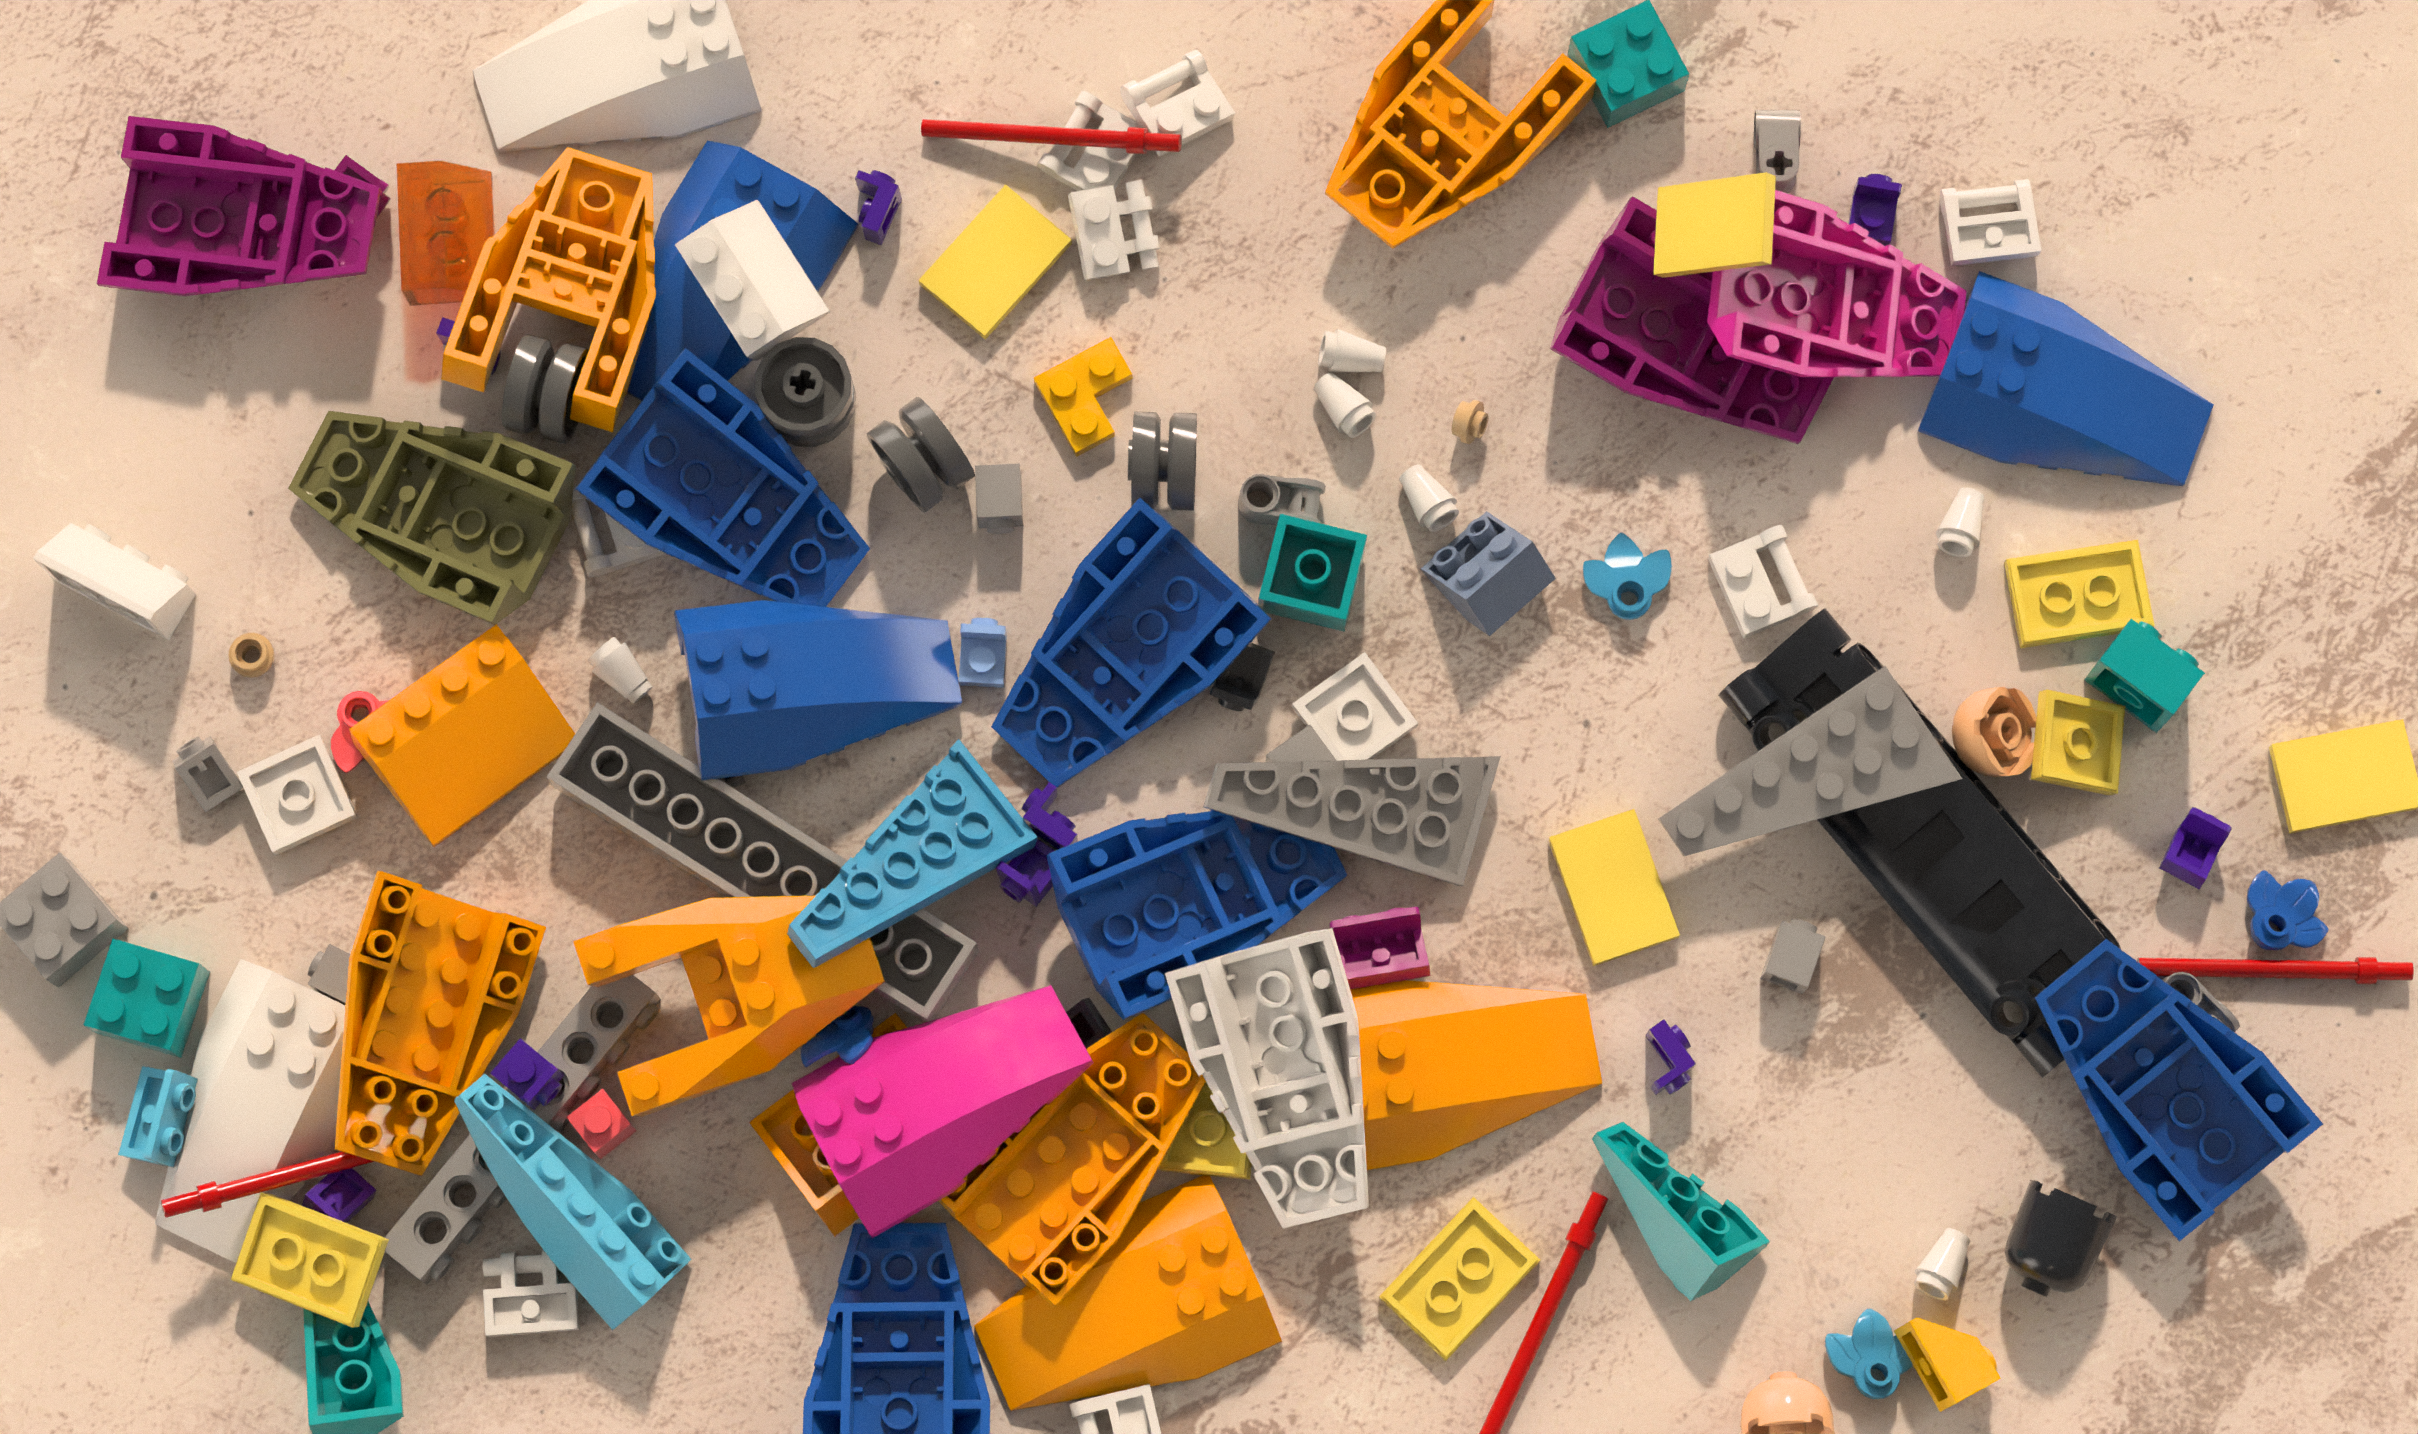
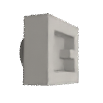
[173,736,243,812]

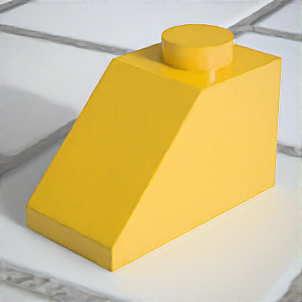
[1894,1317,2001,1412]

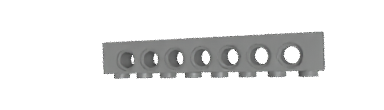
[385,975,661,1284]

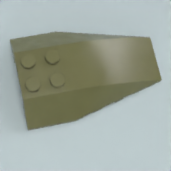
[288,411,576,625]

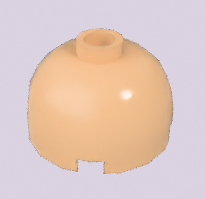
[1952,687,2036,777]
[1740,1372,1835,1434]

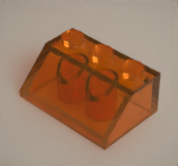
[396,161,495,306]

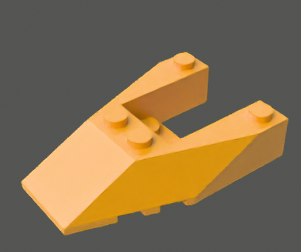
[1325,0,1596,249]
[441,147,656,432]
[573,896,885,1117]

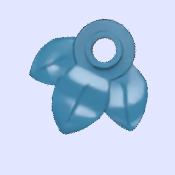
[1583,532,1672,620]
[1825,1309,1913,1400]

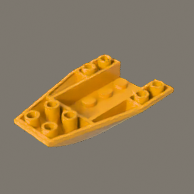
[335,871,546,1176]
[938,1013,1206,1307]

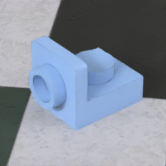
[959,618,1007,688]

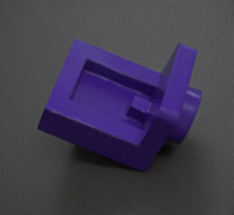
[2159,807,2232,889]
[995,839,1055,907]
[1646,1019,1696,1095]

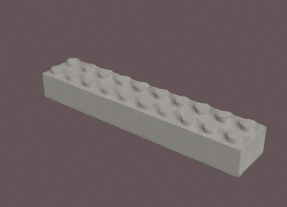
[547,702,979,1023]

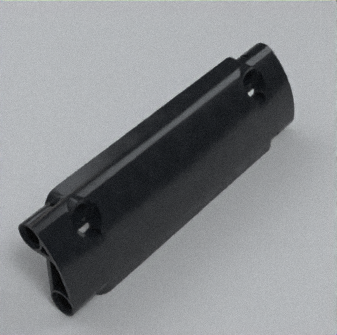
[1718,608,2121,1078]

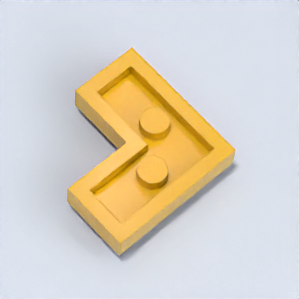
[1034,337,1133,457]

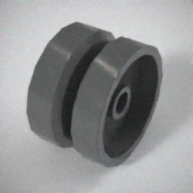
[502,334,589,444]
[754,337,856,447]
[866,397,975,513]
[1128,412,1197,511]

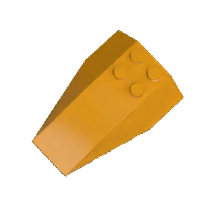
[1350,980,1602,1171]
[974,1175,1282,1411]

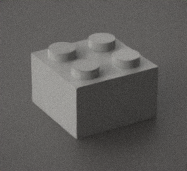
[0,852,129,988]

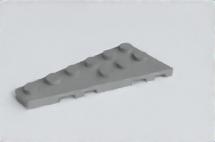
[1658,666,1962,856]
[1203,756,1501,886]

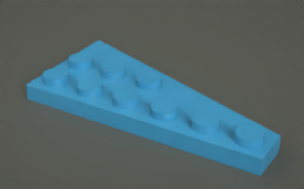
[787,739,1038,968]

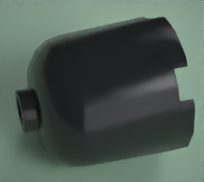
[2005,1180,2117,1297]

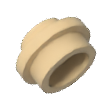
[1451,400,1489,444]
[228,633,274,678]

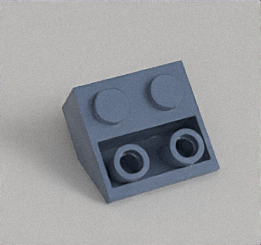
[1421,511,1556,636]

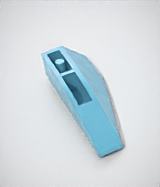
[454,1074,692,1330]

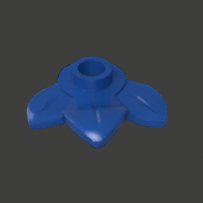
[2246,870,2329,951]
[801,1005,874,1067]

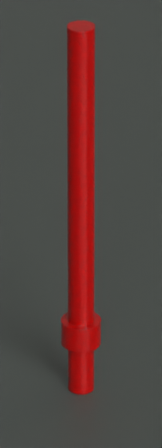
[921,119,1182,154]
[2137,957,2414,984]
[161,1152,374,1218]
[1479,1191,1609,1434]

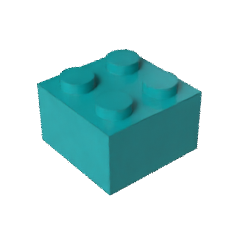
[1567,0,1690,128]
[1258,514,1367,632]
[2084,619,2205,733]
[83,938,210,1058]

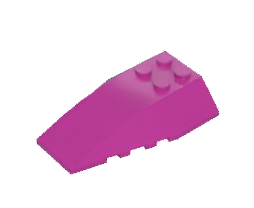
[1707,190,1967,377]
[792,985,1094,1238]

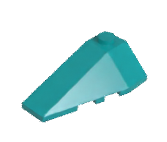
[1592,1122,1770,1302]
[303,1301,404,1434]

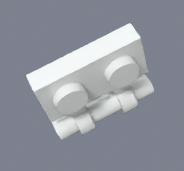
[1068,180,1160,281]
[483,1250,580,1337]

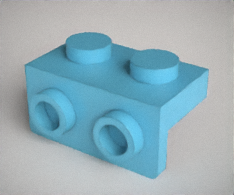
[118,1066,198,1167]

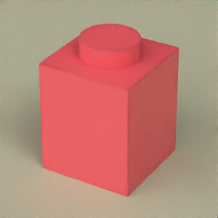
[567,1089,637,1159]

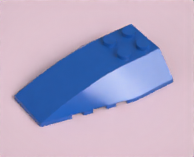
[627,140,859,401]
[1918,271,2214,487]
[575,348,870,607]
[991,498,1272,788]
[674,600,962,781]
[1047,810,1347,1020]
[2034,939,2323,1242]
[803,1223,990,1434]

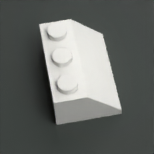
[675,200,830,361]
[33,523,196,640]

